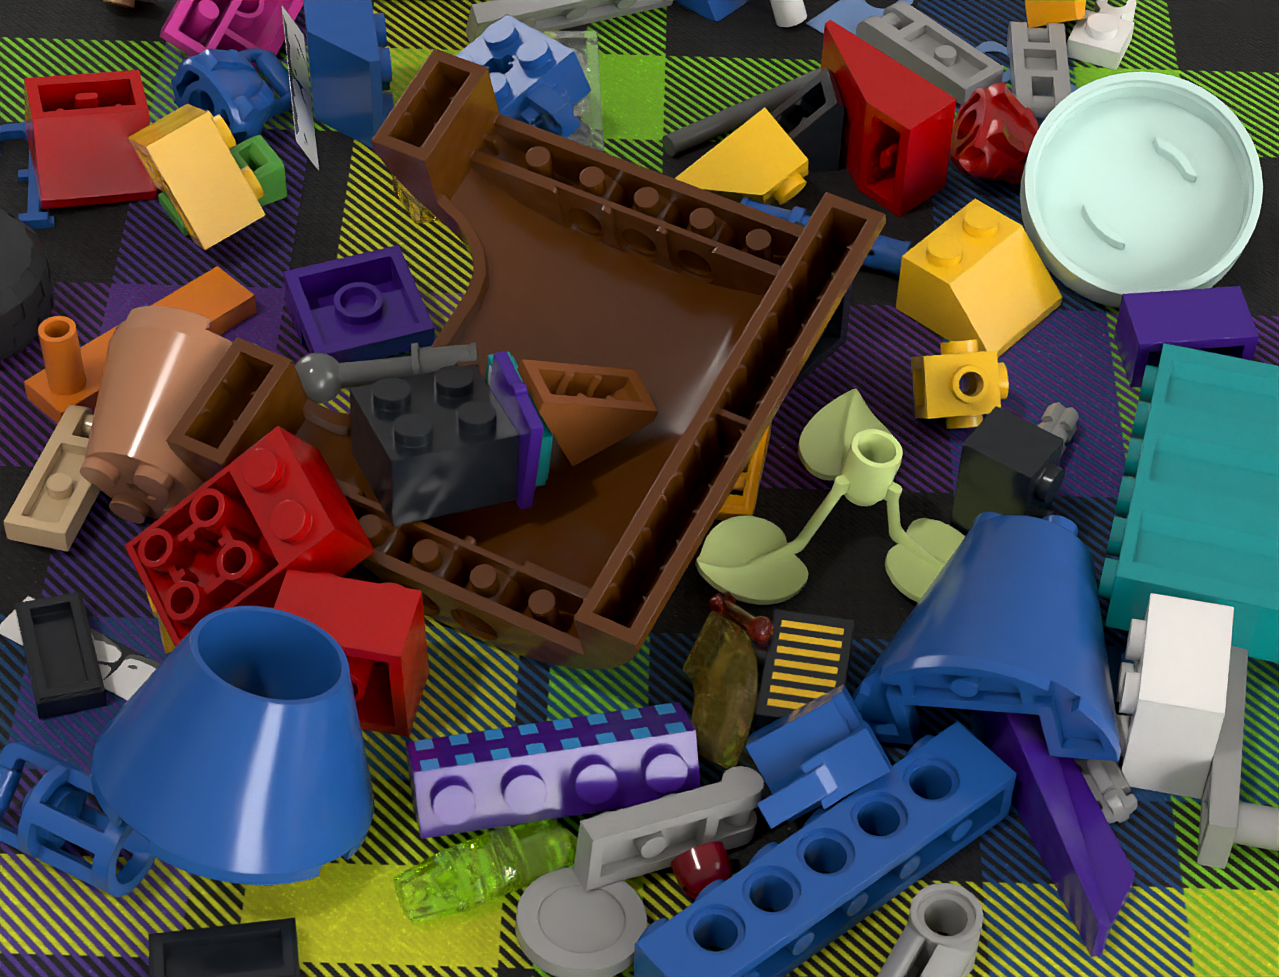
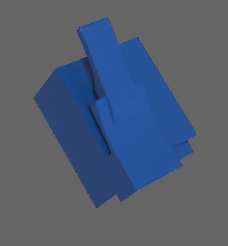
[745,684,892,829]

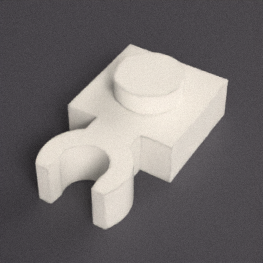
[1067,0,1136,70]

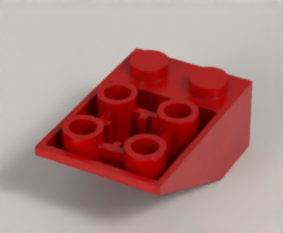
[821,20,957,218]
[124,426,375,647]

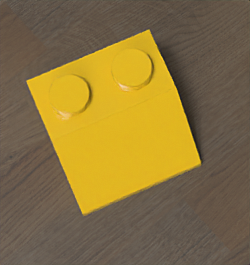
[896,199,1062,358]

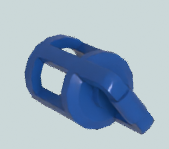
[0,741,156,898]

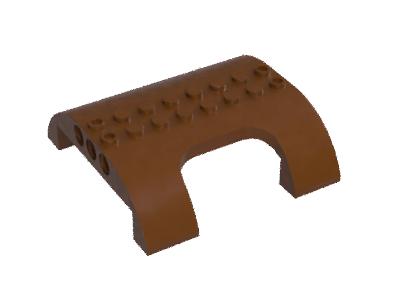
[166,48,886,670]

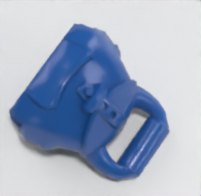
[171,48,292,148]

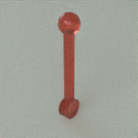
[708,591,774,643]

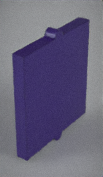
[490,351,544,510]

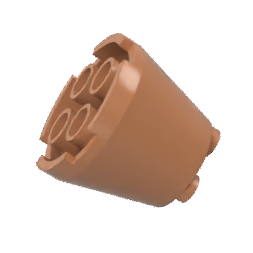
[80,306,257,524]

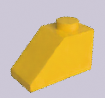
[674,108,808,205]

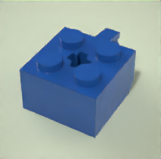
[455,14,591,138]

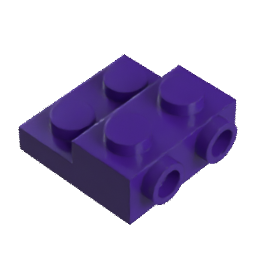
[283,245,435,363]

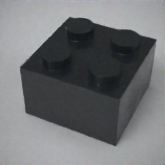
[350,364,520,526]

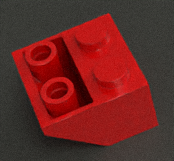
[24,70,157,209]

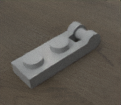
[856,1,1004,105]
[573,766,764,891]

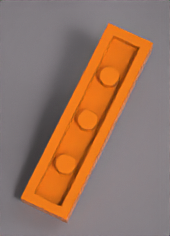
[24,266,257,425]

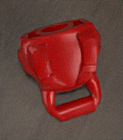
[950,82,1040,184]

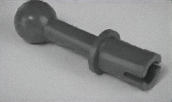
[295,342,480,404]

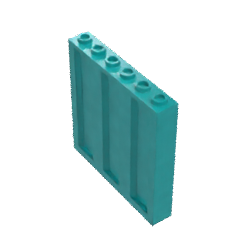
[1098,343,1279,663]

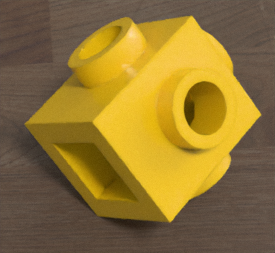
[911,340,1009,429]

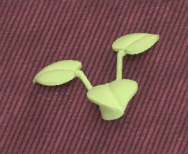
[695,389,965,605]

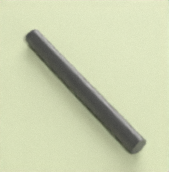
[662,67,821,157]

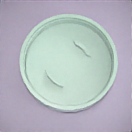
[1020,72,1263,308]

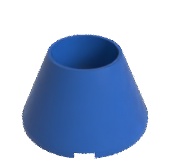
[90,606,374,885]

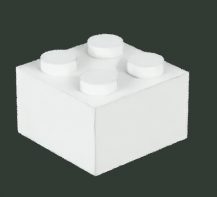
[1115,593,1234,799]

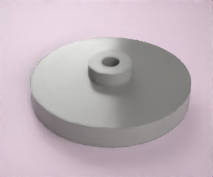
[515,867,647,977]

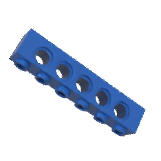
[634,721,1017,977]

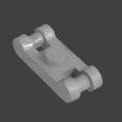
[1007,21,1071,118]

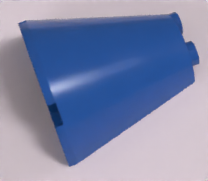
[852,512,1121,762]

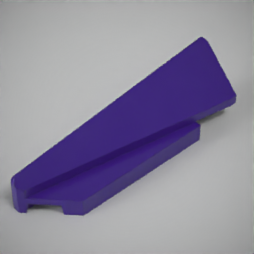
[977,710,1135,957]

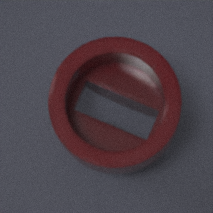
[670,841,732,900]

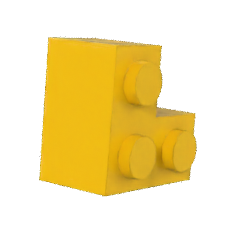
[127,104,266,250]

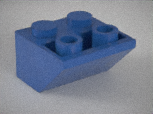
[303,0,394,149]

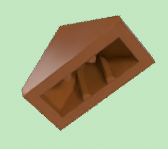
[517,359,659,467]

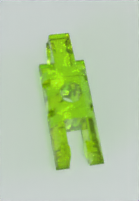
[394,819,578,924]

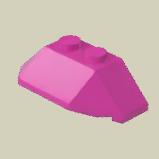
[160,0,304,71]

